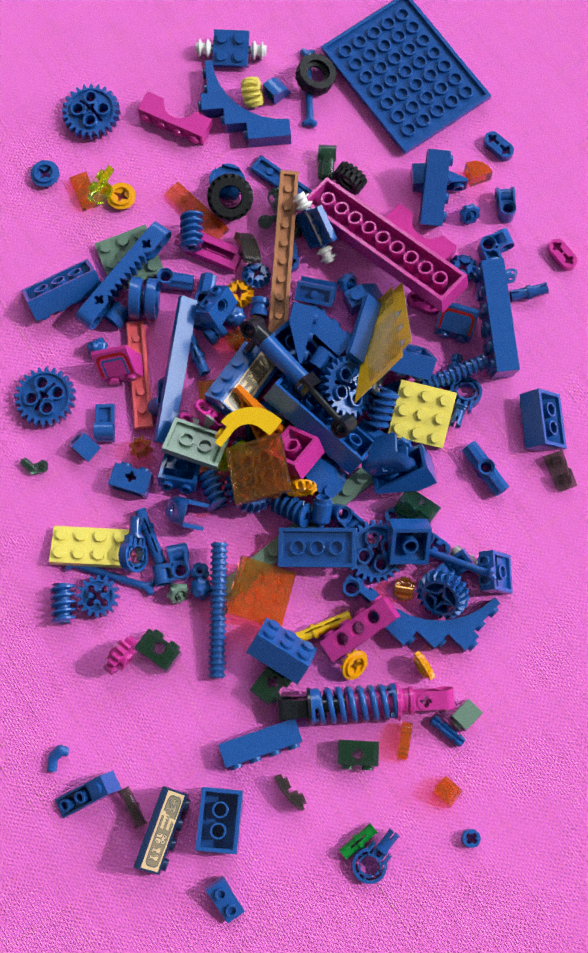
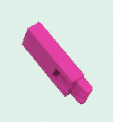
[174,232,244,274]

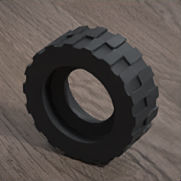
[295,53,337,96]

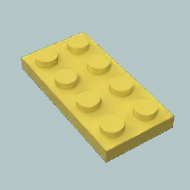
[49,526,129,568]

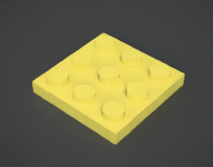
[387,379,457,448]

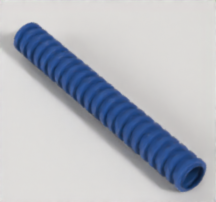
[366,354,489,414]
[208,542,228,678]

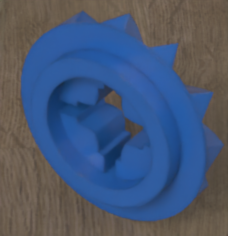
[30,160,60,188]
[450,254,477,281]
[242,261,271,288]

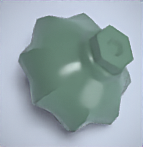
[167,583,190,604]

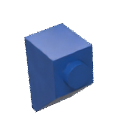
[343,283,383,316]

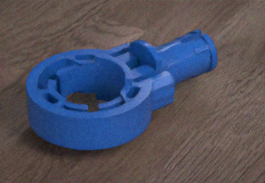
[449,377,482,428]
[118,516,149,573]
[352,828,400,884]

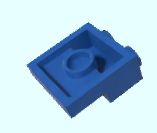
[158,453,201,494]
[477,550,513,594]

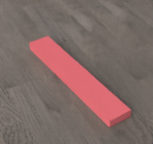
[126,320,154,430]

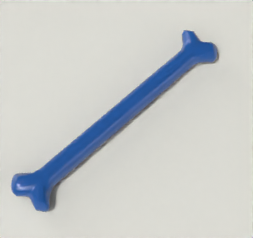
[300,48,317,128]
[429,548,497,581]
[65,565,155,596]

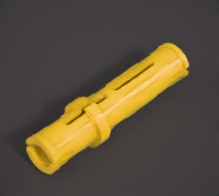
[295,610,352,641]

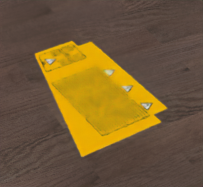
[355,282,412,403]

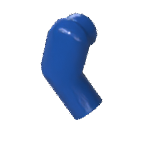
[47,744,69,772]

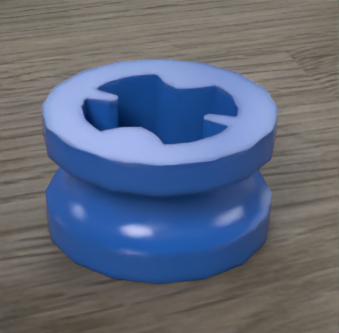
[461,829,481,848]

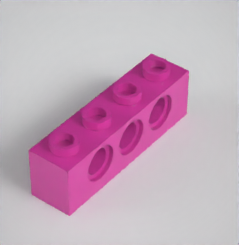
[319,596,401,662]

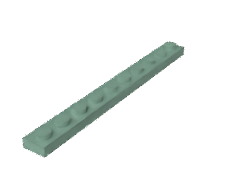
[225,467,373,603]

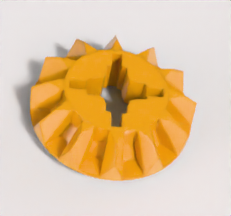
[107,182,136,211]
[228,279,254,308]
[286,479,317,497]
[340,649,368,680]
[413,651,435,681]

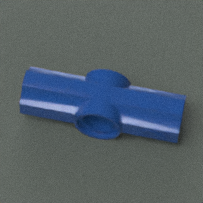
[193,272,217,330]
[462,441,509,497]

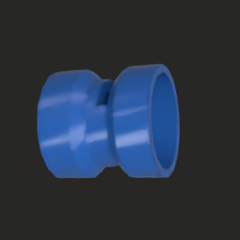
[250,296,270,320]
[202,325,228,346]

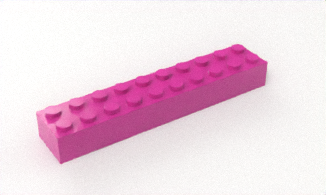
[307,177,468,313]

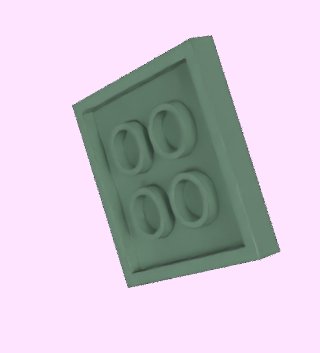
[95,224,164,293]

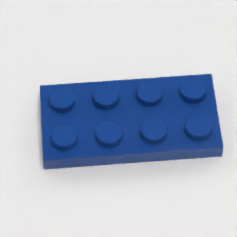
[278,528,357,568]

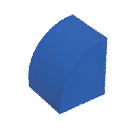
[263,77,291,105]
[68,431,101,462]

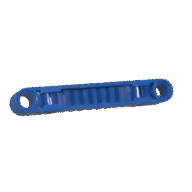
[75,221,172,330]

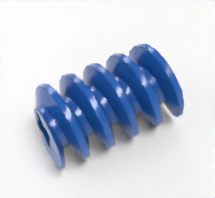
[180,210,203,252]
[365,386,399,428]
[198,468,230,511]
[270,491,312,527]
[50,583,76,625]

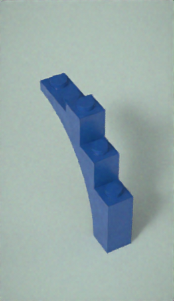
[198,60,291,147]
[371,597,500,653]

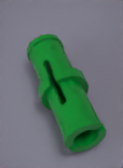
[338,823,378,860]

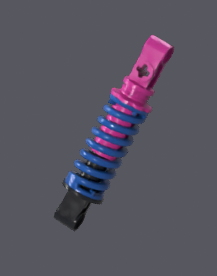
[275,682,455,726]

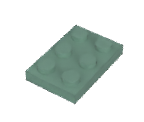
[161,417,230,471]

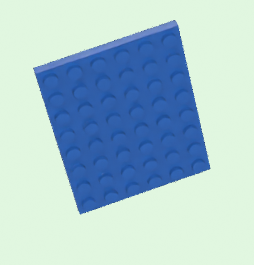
[321,0,491,155]

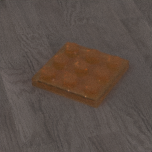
[225,433,292,506]
[225,556,296,627]

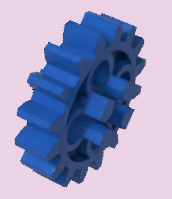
[76,575,120,618]

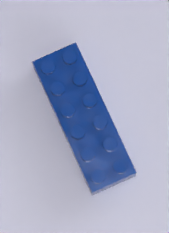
[473,258,520,379]
[263,375,374,474]

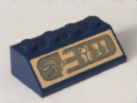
[133,786,191,875]

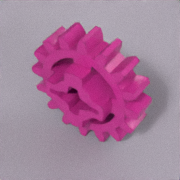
[104,635,139,675]

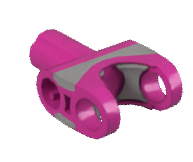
[178,399,235,452]

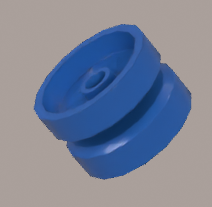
[128,277,160,320]

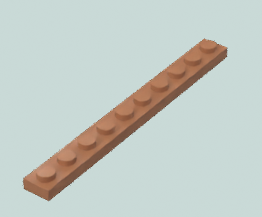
[268,170,299,333]

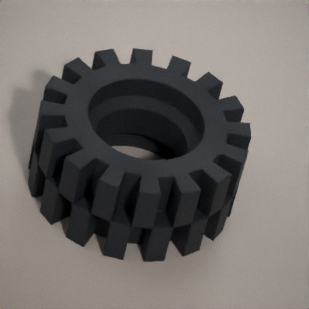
[332,161,367,195]

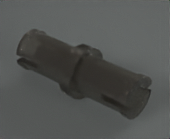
[118,786,147,829]

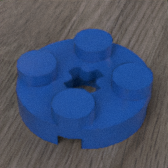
[209,163,245,200]

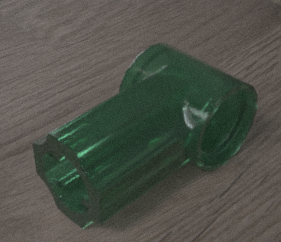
[318,144,337,181]

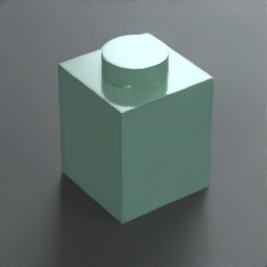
[450,699,483,731]

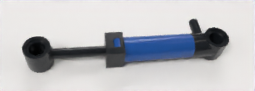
[240,316,358,438]

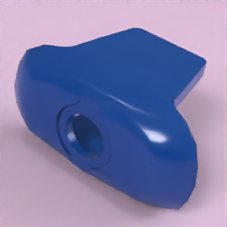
[361,432,415,476]
[165,496,210,531]

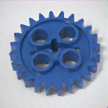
[61,83,121,140]
[319,356,374,418]
[14,367,77,428]
[348,520,404,583]

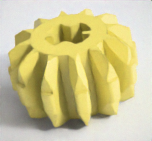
[241,76,264,108]

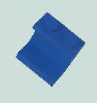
[294,276,338,307]

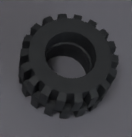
[207,173,253,221]

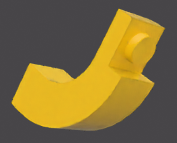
[214,407,282,447]

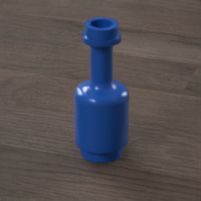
[311,494,333,528]

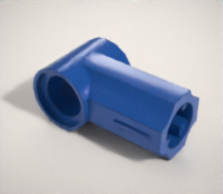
[157,268,194,292]

